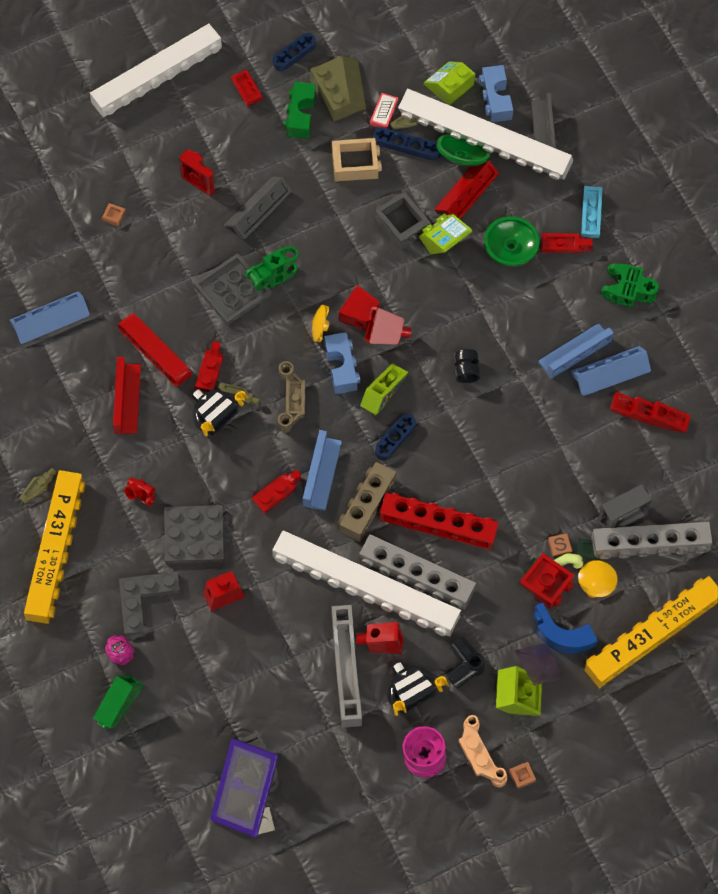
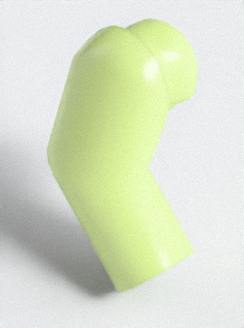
[554,553,584,569]

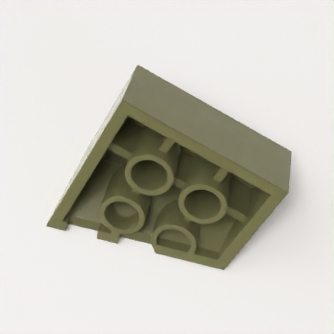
[310,56,366,122]

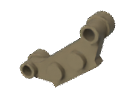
[278,361,305,433]

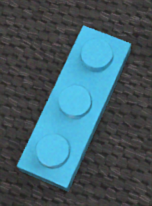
[581,186,602,238]

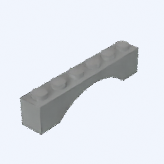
[331,605,362,728]

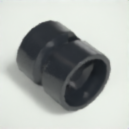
[454,349,480,384]

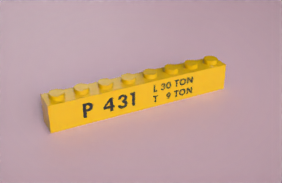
[24,470,86,624]
[584,576,718,688]

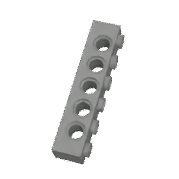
[591,522,712,560]
[359,534,476,610]

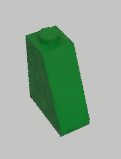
[93,675,145,729]

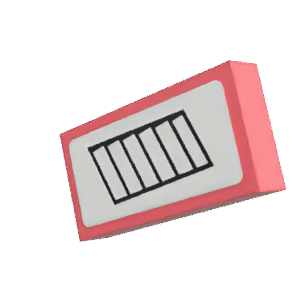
[370,93,399,129]

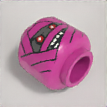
[105,635,134,666]

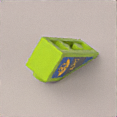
[360,363,408,415]

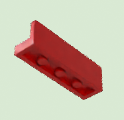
[434,160,499,219]
[113,357,141,434]

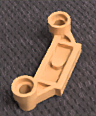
[458,715,507,787]

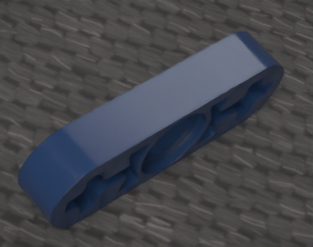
[273,33,316,71]
[375,414,416,460]

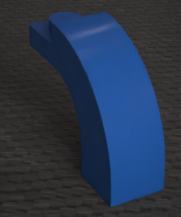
[533,602,598,654]

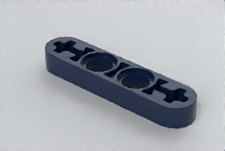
[373,128,441,160]

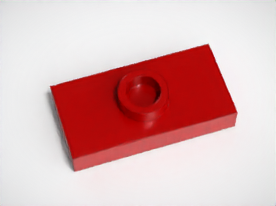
[231,70,263,107]

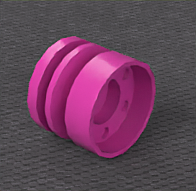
[403,726,447,778]

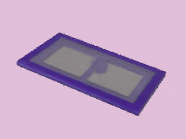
[210,738,279,838]

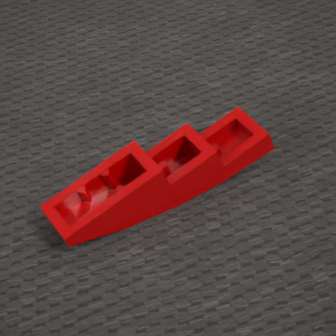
[610,392,691,433]

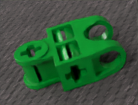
[245,246,299,291]
[600,264,659,308]

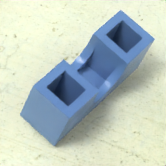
[479,65,513,122]
[324,332,360,394]

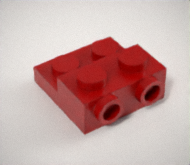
[179,149,215,196]
[519,553,575,610]

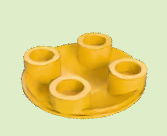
[312,305,329,343]
[578,560,618,598]

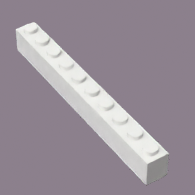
[398,88,573,180]
[273,530,461,637]

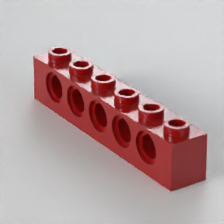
[379,493,499,551]

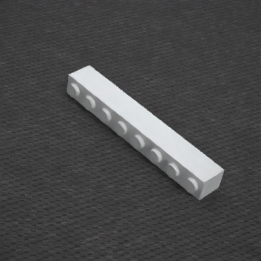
[90,24,222,117]

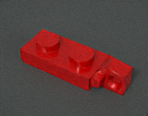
[541,233,593,253]
[195,341,223,392]
[252,469,302,514]

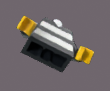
[192,389,249,436]
[388,662,449,716]

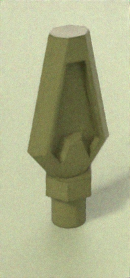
[390,116,418,130]
[218,383,260,406]
[19,468,57,504]

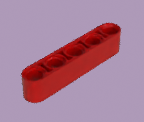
[117,313,192,387]

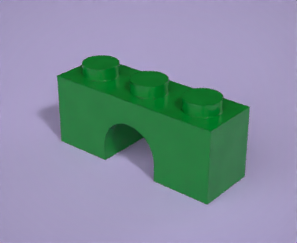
[284,81,316,139]

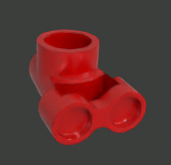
[124,477,156,506]

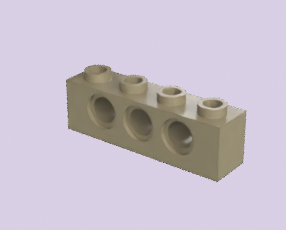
[338,462,396,542]

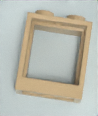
[332,138,382,182]

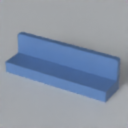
[10,291,90,344]
[539,324,613,379]
[571,346,651,396]
[303,430,341,510]

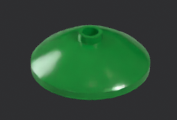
[436,134,490,167]
[484,216,540,267]

